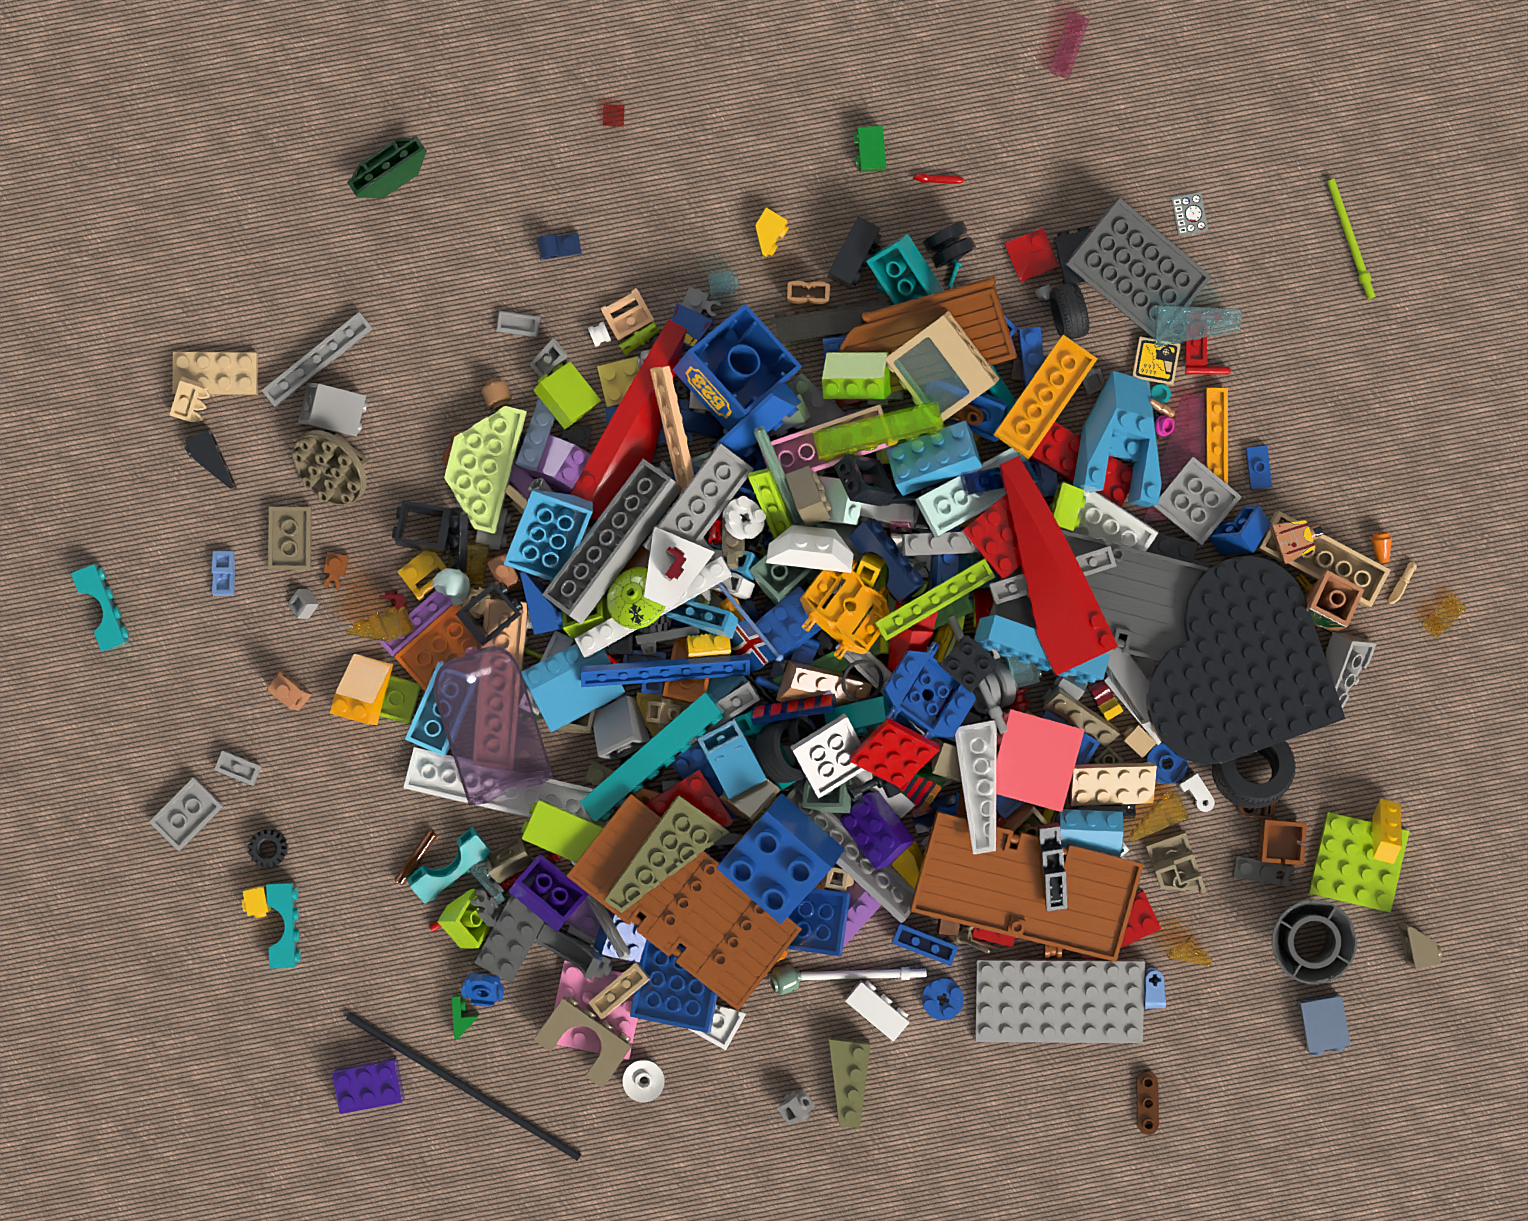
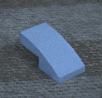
[212,551,235,596]

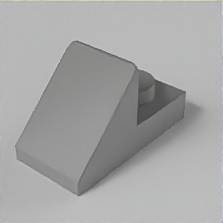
[529,339,568,378]

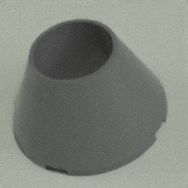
[1272,899,1357,984]

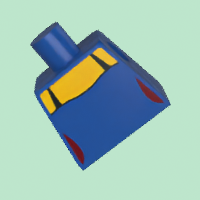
[672,303,713,357]

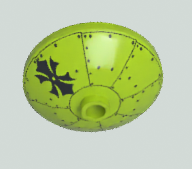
[607,567,666,629]

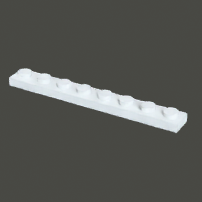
[575,556,733,658]

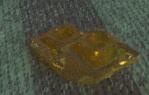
[1421,593,1467,639]

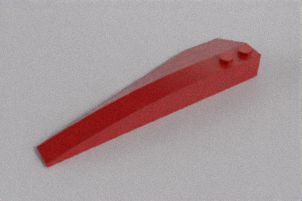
[570,319,687,521]

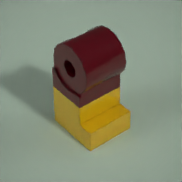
[1088,680,1123,721]

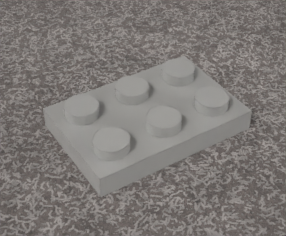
[149,777,224,851]

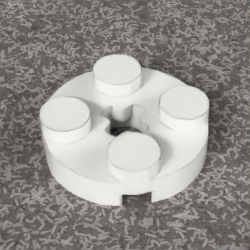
[723,496,766,540]

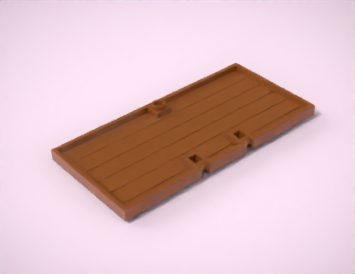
[566,794,802,1011]
[909,810,1144,962]

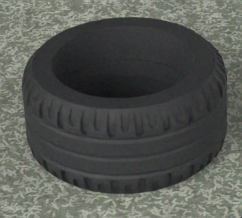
[1049,283,1090,340]

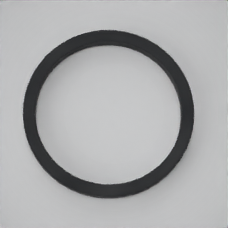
[841,660,883,702]

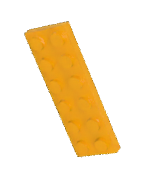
[994,335,1098,459]

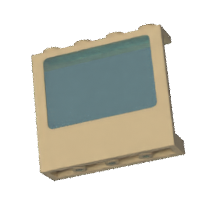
[885,311,999,426]

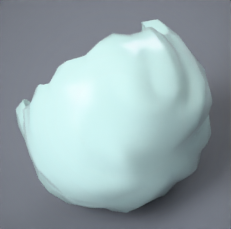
[432,568,470,606]

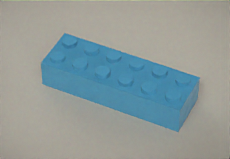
[974,615,1110,684]

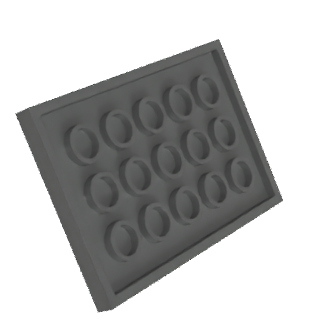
[1065,197,1212,343]

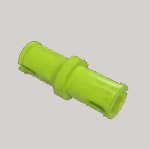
[619,321,661,356]

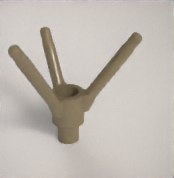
[949,926,1000,953]

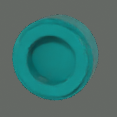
[1150,384,1171,404]

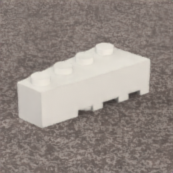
[858,503,932,534]

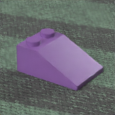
[514,435,591,494]

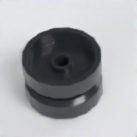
[923,221,976,269]

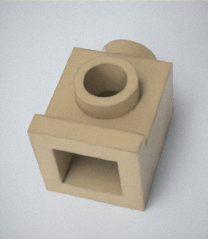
[825,864,854,891]

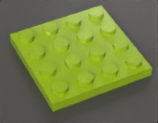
[1308,812,1410,913]

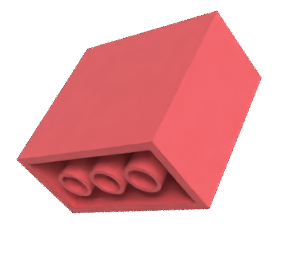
[996,709,1084,812]

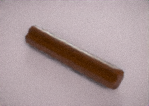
[395,830,438,885]

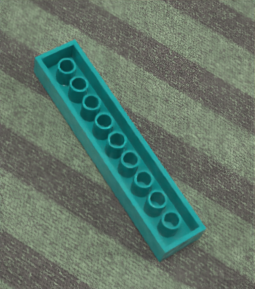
[866,234,1016,437]

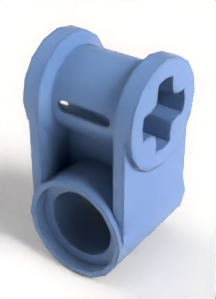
[1144,967,1166,1009]

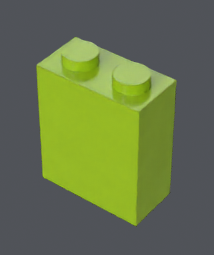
[534,362,601,429]

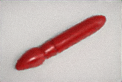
[913,173,965,184]

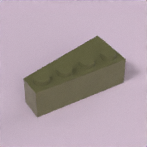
[828,1036,871,1128]

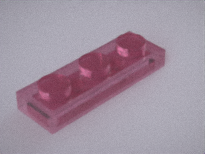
[1049,12,1090,79]

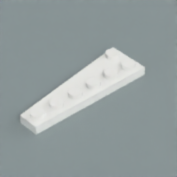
[955,720,997,854]

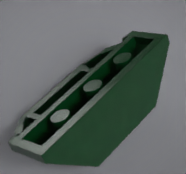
[347,136,427,198]

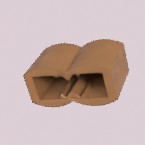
[787,281,830,305]

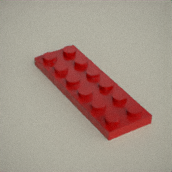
[1031,422,1133,508]

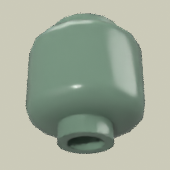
[769,965,802,995]

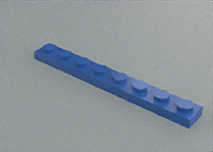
[580,654,750,687]

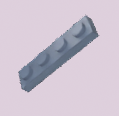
[516,398,555,471]

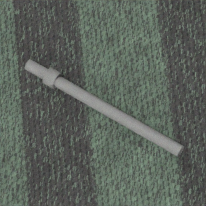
[948,616,1008,734]

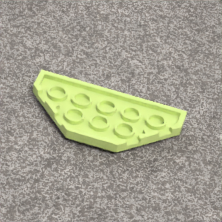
[444,406,527,534]

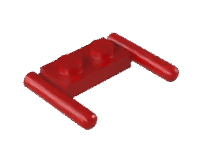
[1185,312,1231,375]

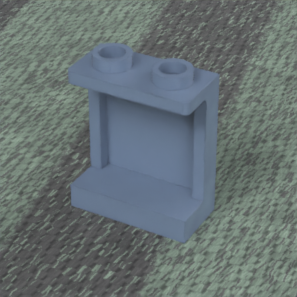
[1297,993,1351,1055]

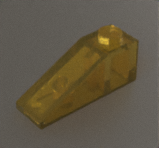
[1127,791,1189,842]

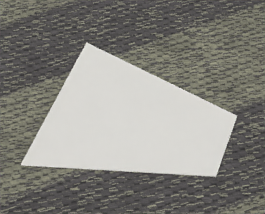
[644,526,715,609]

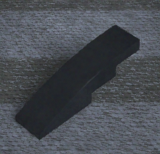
[1038,823,1067,911]

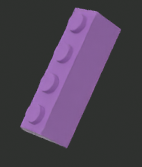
[834,880,881,957]

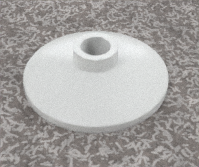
[623,1060,665,1102]

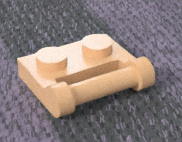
[600,288,655,341]

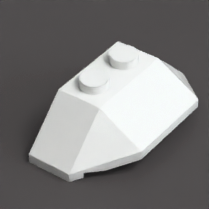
[766,525,853,573]

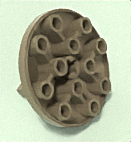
[292,430,369,506]

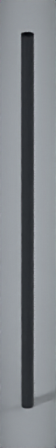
[346,1012,581,1161]

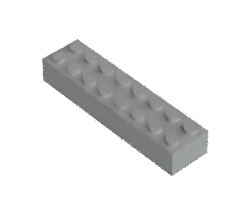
[542,459,683,624]

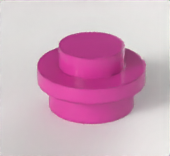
[1155,415,1174,436]

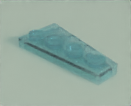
[1154,305,1242,348]

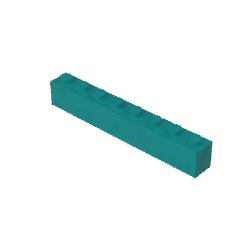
[579,692,725,822]

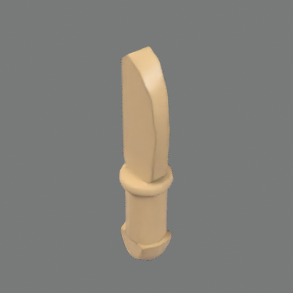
[1388,562,1417,604]

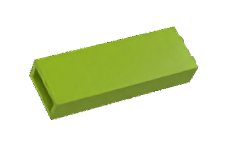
[521,799,605,862]

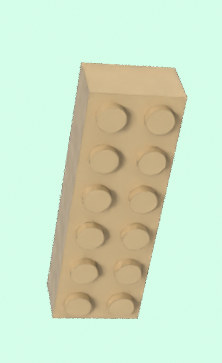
[1257,511,1391,607]

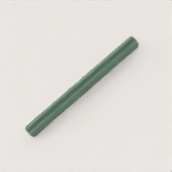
[753,426,804,526]

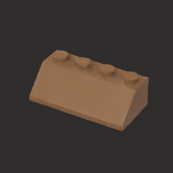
[776,660,873,711]

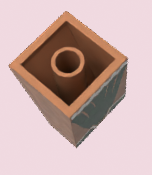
[1304,570,1365,633]

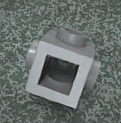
[777,1089,815,1125]

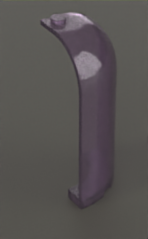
[434,646,554,806]

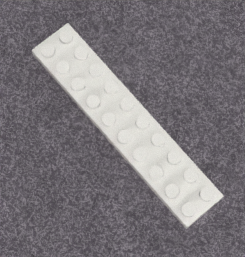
[404,747,615,826]

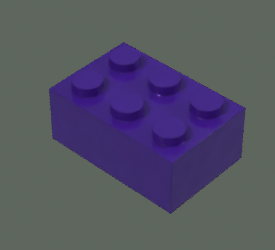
[840,791,915,870]
[509,854,589,932]
[332,1057,405,1114]

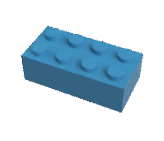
[886,420,982,496]

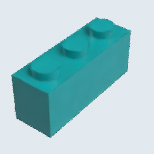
[824,696,891,735]

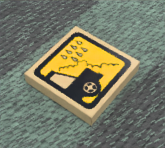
[1132,337,1181,386]

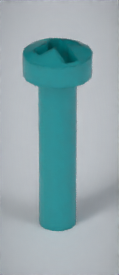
[947,261,962,288]

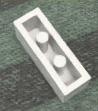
[845,980,910,1042]

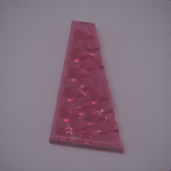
[1143,394,1205,521]

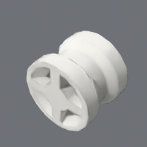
[588,322,611,347]

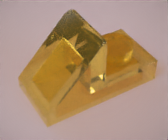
[1167,936,1212,966]

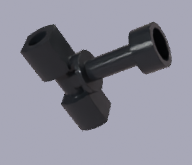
[847,774,901,802]

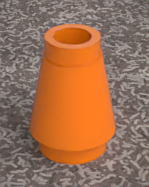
[1371,532,1392,563]

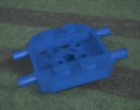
[883,641,976,740]

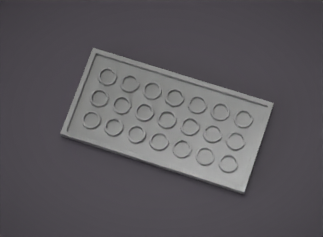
[975,958,1145,1043]

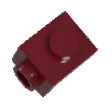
[663,546,687,581]
[379,590,408,620]

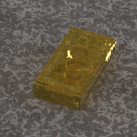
[464,541,489,585]

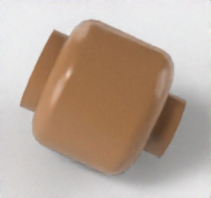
[481,378,512,411]

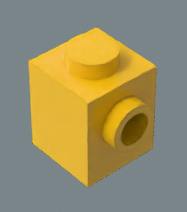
[242,885,272,918]

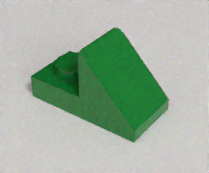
[452,994,480,1039]

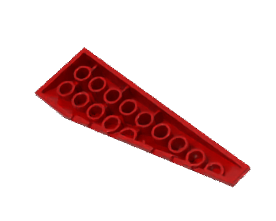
[999,456,1118,676]

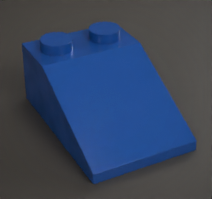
[520,572,563,635]

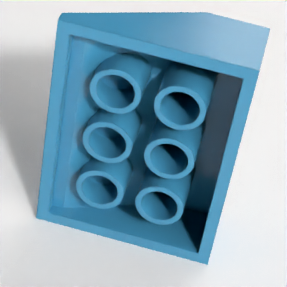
[503,489,593,581]
[520,643,626,732]

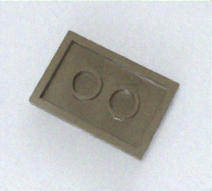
[268,507,312,570]

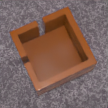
[1257,819,1307,865]

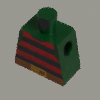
[900,764,947,812]

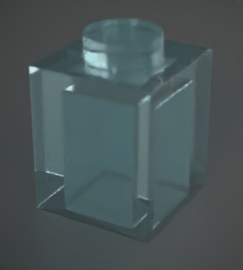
[708,271,739,297]

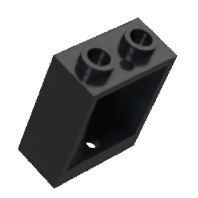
[834,454,896,507]
[392,500,451,554]
[456,580,524,647]

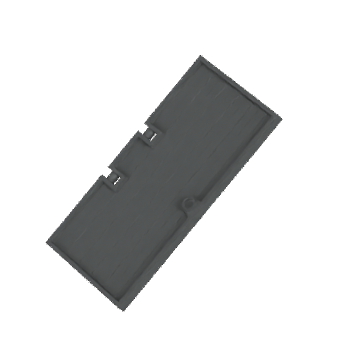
[989,530,1209,662]

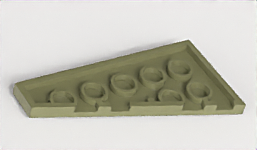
[603,795,729,913]

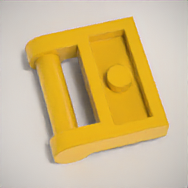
[397,551,448,601]

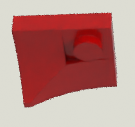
[1004,228,1059,282]

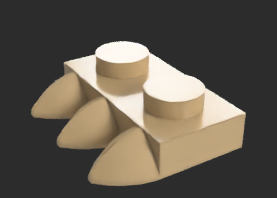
[170,377,210,422]

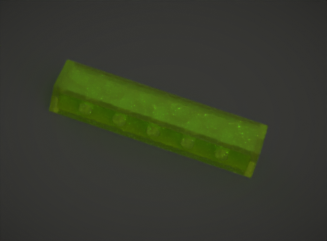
[812,401,944,461]

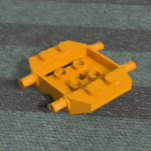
[800,560,889,659]

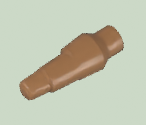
[1149,398,1175,418]

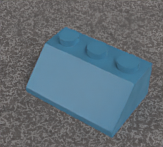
[1056,809,1123,856]

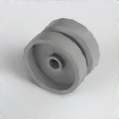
[972,662,1016,713]

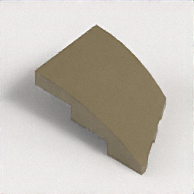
[1145,830,1206,893]

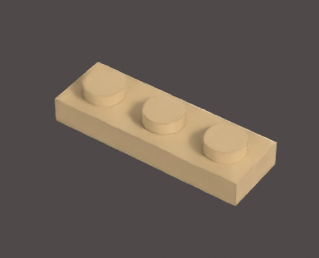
[589,962,650,1019]

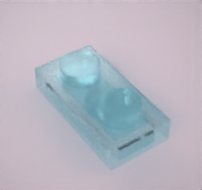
[469,864,505,905]

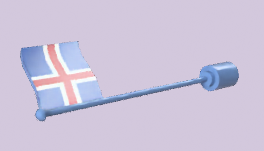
[657,509,783,672]

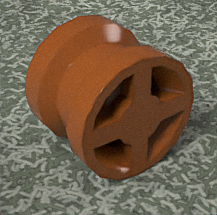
[1043,944,1062,959]

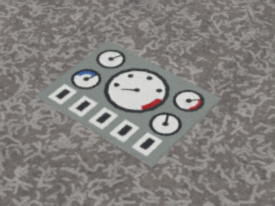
[1172,192,1208,236]

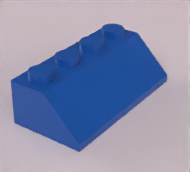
[714,383,802,458]

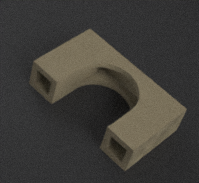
[534,996,632,1088]

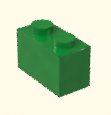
[853,125,886,173]

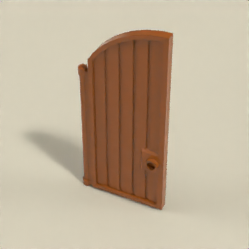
[835,276,1017,407]

